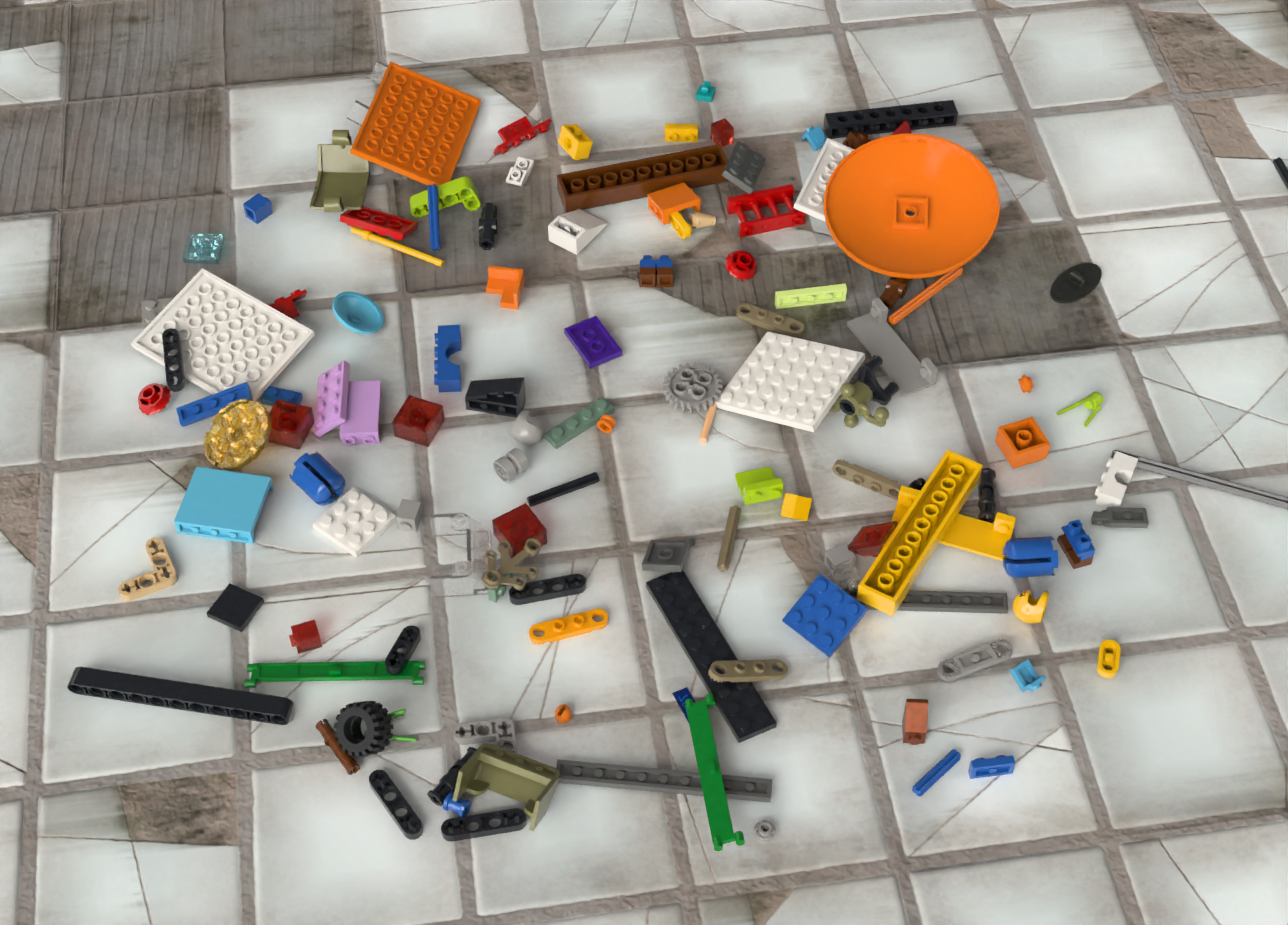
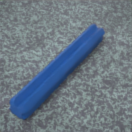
[427,185,441,251]

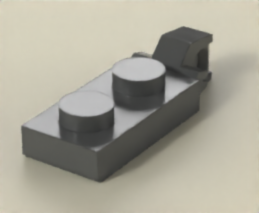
[1091,507,1149,528]

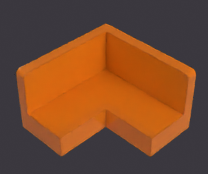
[486,266,524,310]

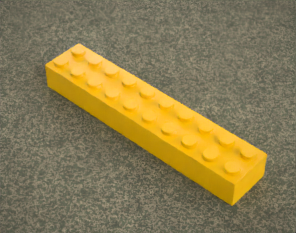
[857,449,983,616]

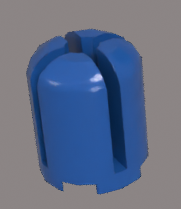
[290,451,346,506]
[1002,536,1058,578]

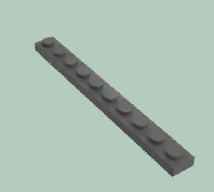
[556,759,772,803]

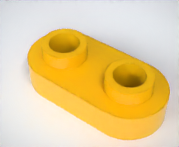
[669,211,692,239]
[1096,639,1121,678]

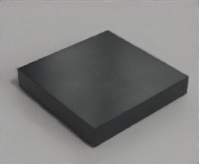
[207,583,264,632]

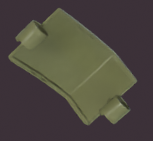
[310,130,370,212]

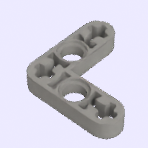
[453,718,517,753]

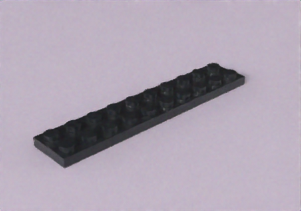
[646,570,777,743]

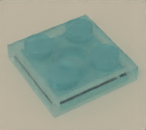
[183,233,225,264]

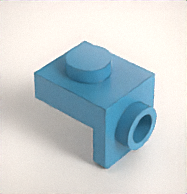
[801,126,827,152]
[1009,659,1046,692]

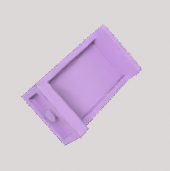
[340,380,382,445]

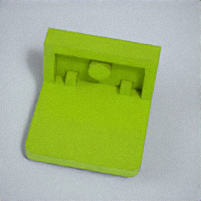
[735,467,783,505]

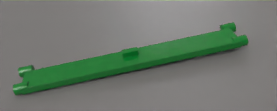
[245,661,425,688]
[685,693,745,851]

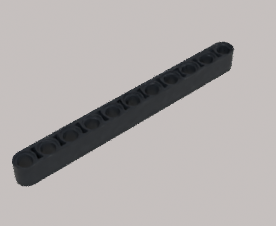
[67,667,294,725]

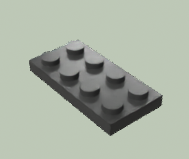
[722,141,766,194]

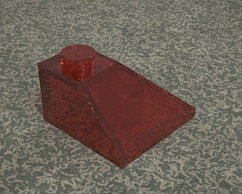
[847,521,898,557]

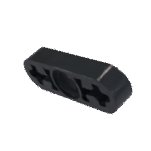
[385,626,421,675]

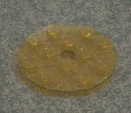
[203,399,272,471]

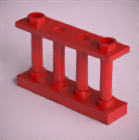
[727,184,806,238]

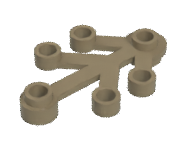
[482,538,541,590]

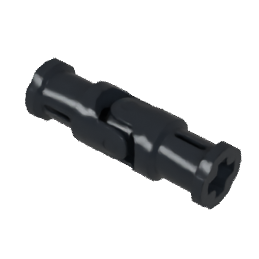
[978,468,996,523]
[427,747,477,806]

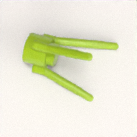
[1056,391,1104,427]

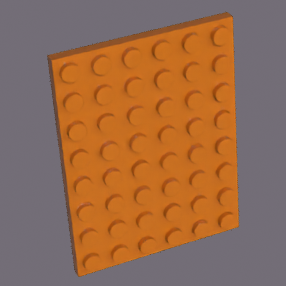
[350,61,482,186]

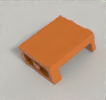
[647,182,702,225]

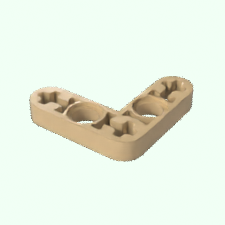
[118,537,177,601]

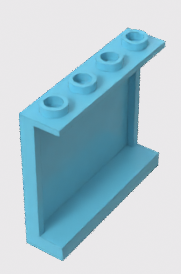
[174,467,274,544]

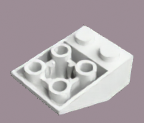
[548,209,607,255]

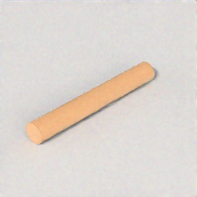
[699,401,717,443]

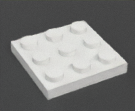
[313,488,396,558]

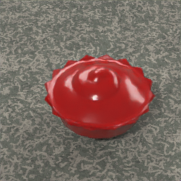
[725,250,757,281]
[138,383,171,415]

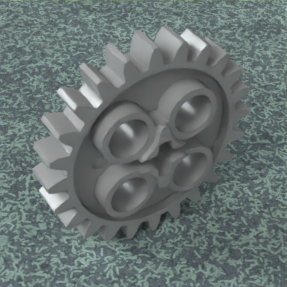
[663,362,723,413]

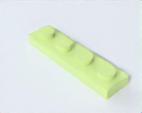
[775,283,847,309]

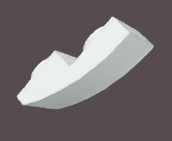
[506,156,535,186]

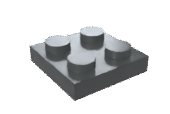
[642,540,690,572]

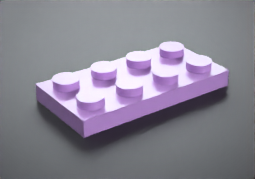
[314,360,350,437]

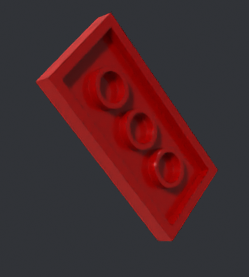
[340,206,418,240]

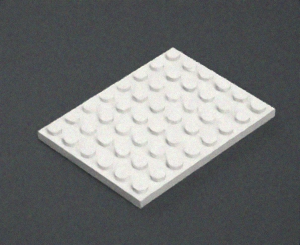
[131,268,315,413]

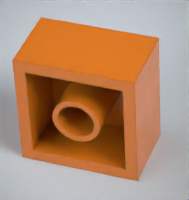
[995,417,1050,469]

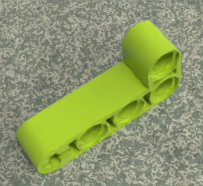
[409,176,480,217]

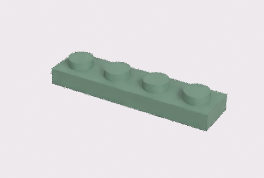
[544,397,615,449]

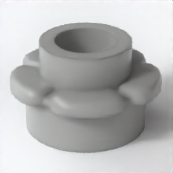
[754,821,776,842]

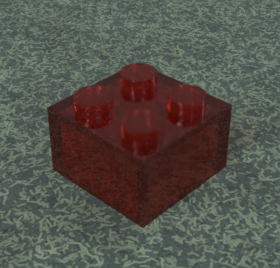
[392,395,445,447]
[261,399,314,450]
[492,503,547,558]

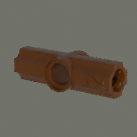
[880,277,914,310]

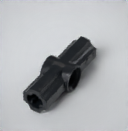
[479,203,497,250]

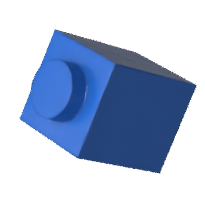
[243,193,272,224]

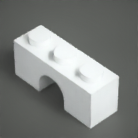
[1095,451,1138,508]

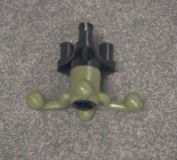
[829,355,899,428]

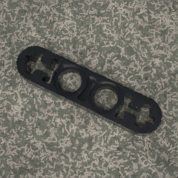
[162,328,185,392]
[509,574,586,605]
[369,770,423,840]
[441,808,527,842]

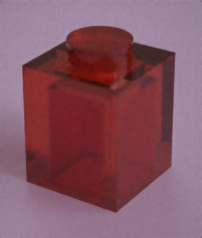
[710,118,734,147]
[289,619,322,654]

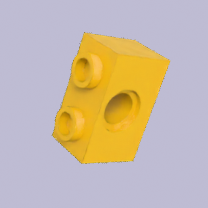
[558,124,593,160]

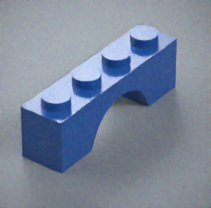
[434,325,461,393]

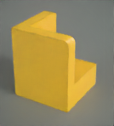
[781,493,812,521]

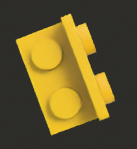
[665,123,698,142]

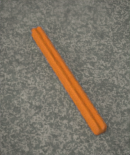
[887,267,963,325]

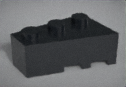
[465,377,526,418]

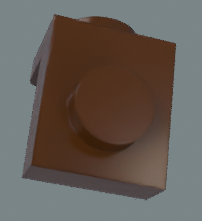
[843,131,870,150]

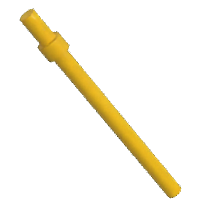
[351,226,444,267]

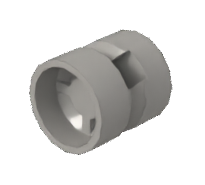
[493,448,530,483]

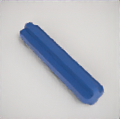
[912,749,961,796]

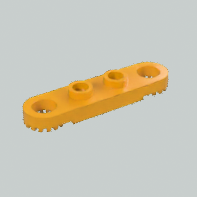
[529,609,608,645]

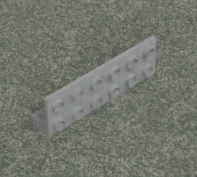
[847,297,938,396]

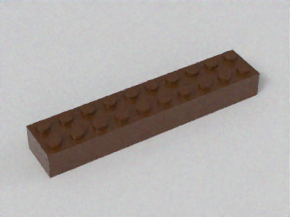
[557,144,729,213]

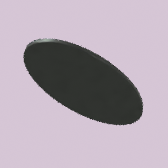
[1050,263,1102,303]

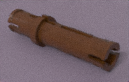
[316,719,360,775]

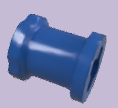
[443,792,472,817]

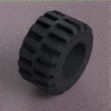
[334,701,394,757]

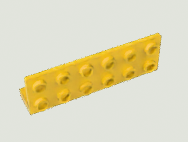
[889,485,1016,561]

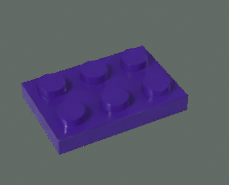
[564,316,622,369]

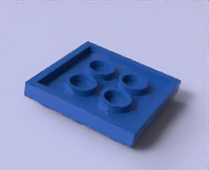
[782,573,868,658]

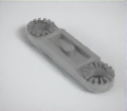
[937,639,1013,681]

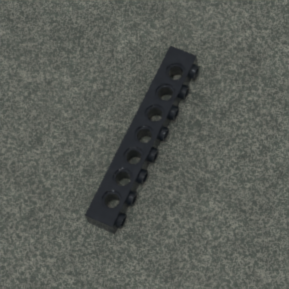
[824,100,958,139]

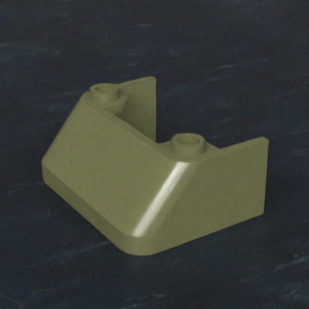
[453,744,560,831]

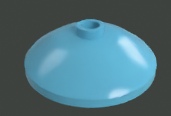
[332,291,384,334]

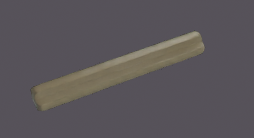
[717,505,741,572]

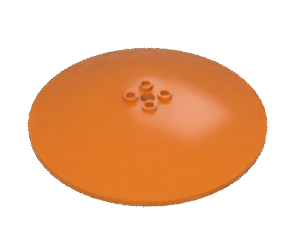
[824,133,1000,279]

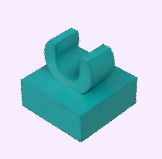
[696,81,716,103]

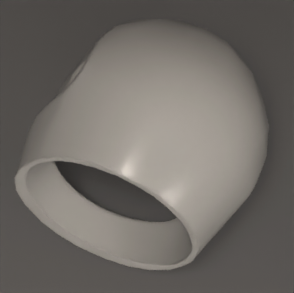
[510,410,544,446]

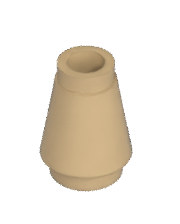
[689,212,716,229]

